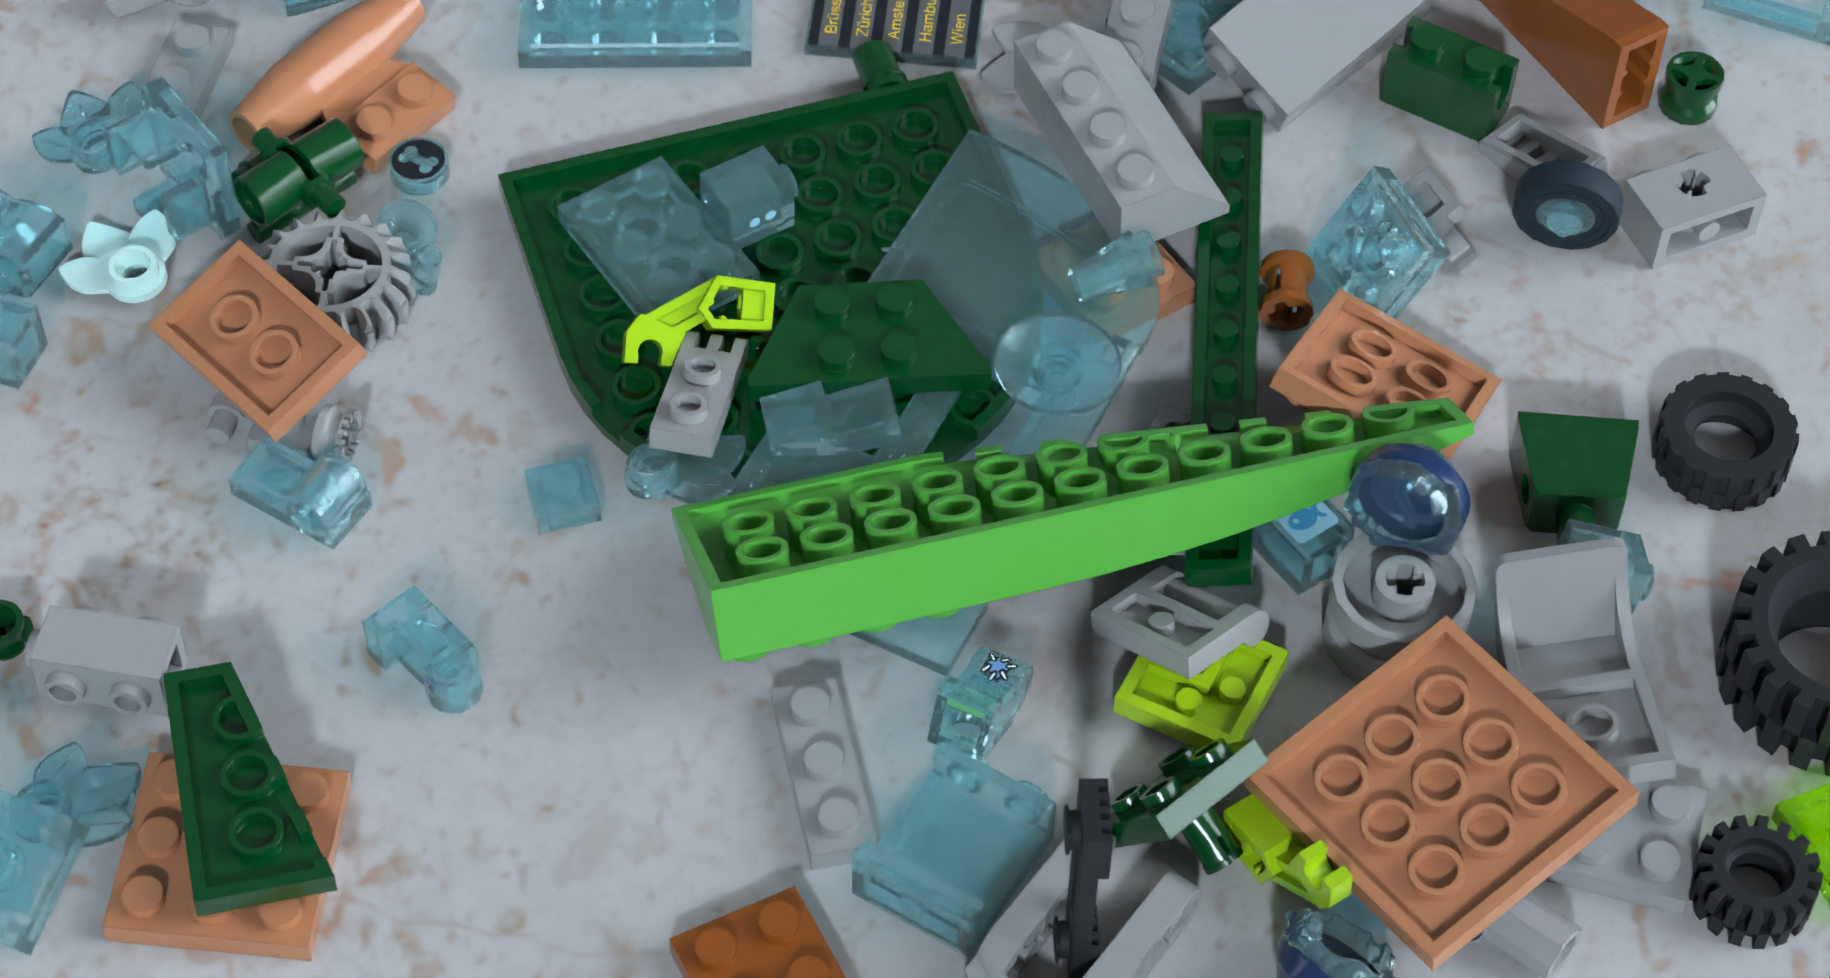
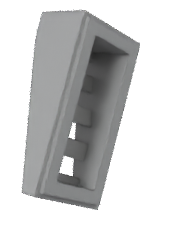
[1479,113,1608,212]

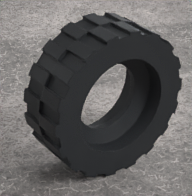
[1651,372,1800,512]

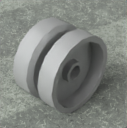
[1322,528,1478,684]

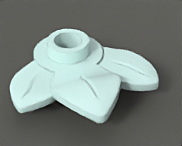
[58,209,176,303]

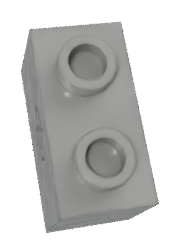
[1619,145,1767,269]

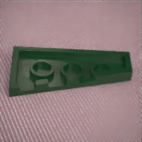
[163,662,337,917]

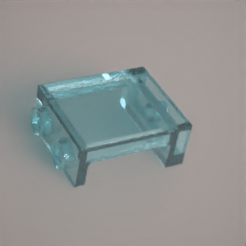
[852,742,1056,958]

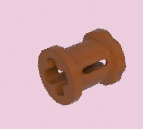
[1259,249,1315,331]

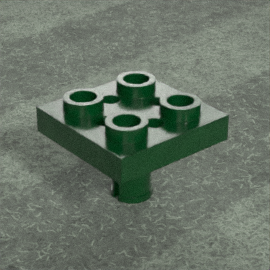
[1109,738,1269,875]

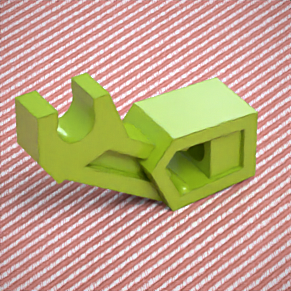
[621,275,775,367]
[1223,794,1353,909]

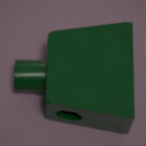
[1509,411,1639,545]

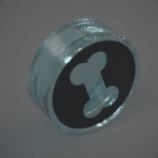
[388,138,450,196]

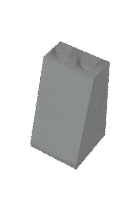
[1202,0,1434,132]

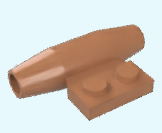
[228,0,456,175]

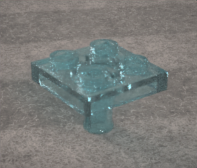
[1304,166,1450,319]

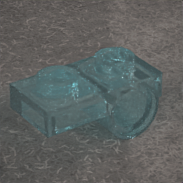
[228,437,372,550]

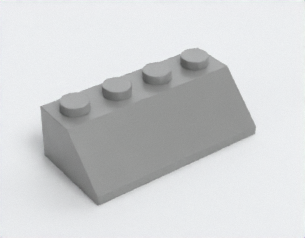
[1014,21,1230,255]

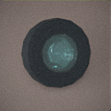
[1512,160,1623,250]

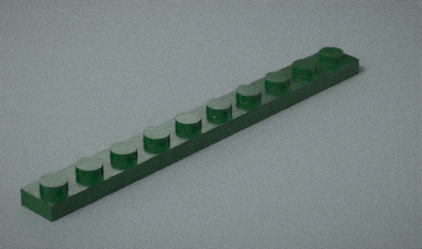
[1185,111,1264,586]

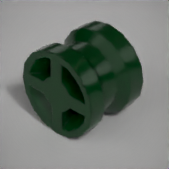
[1658,51,1725,126]

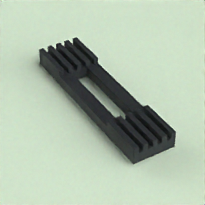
[1053,778,1114,978]

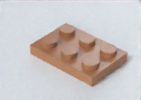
[149,239,367,443]

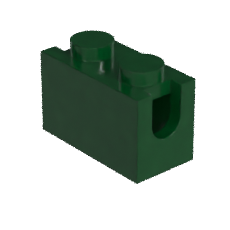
[1380,16,1520,142]

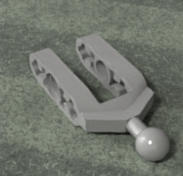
[964,835,1202,978]

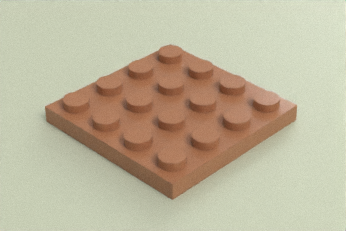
[1245,615,1639,971]

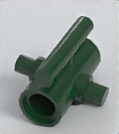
[232,117,364,244]

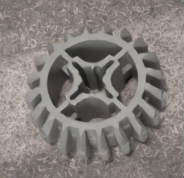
[258,209,416,353]

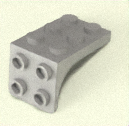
[1493,537,1676,784]

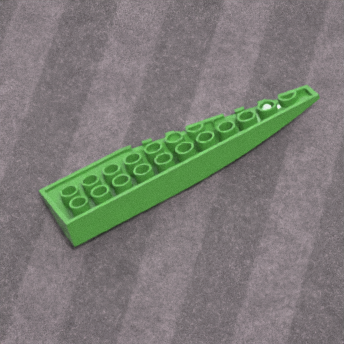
[671,397,1474,662]

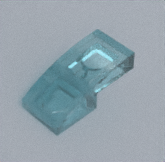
[759,377,904,457]

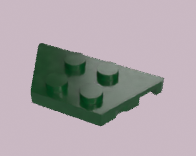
[748,279,992,402]

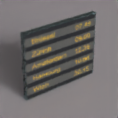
[804,0,985,70]

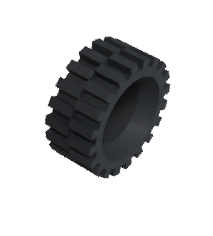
[1716,531,1830,776]

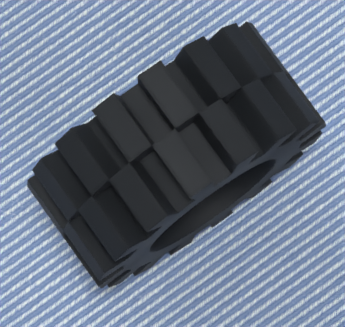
[1689,815,1823,949]

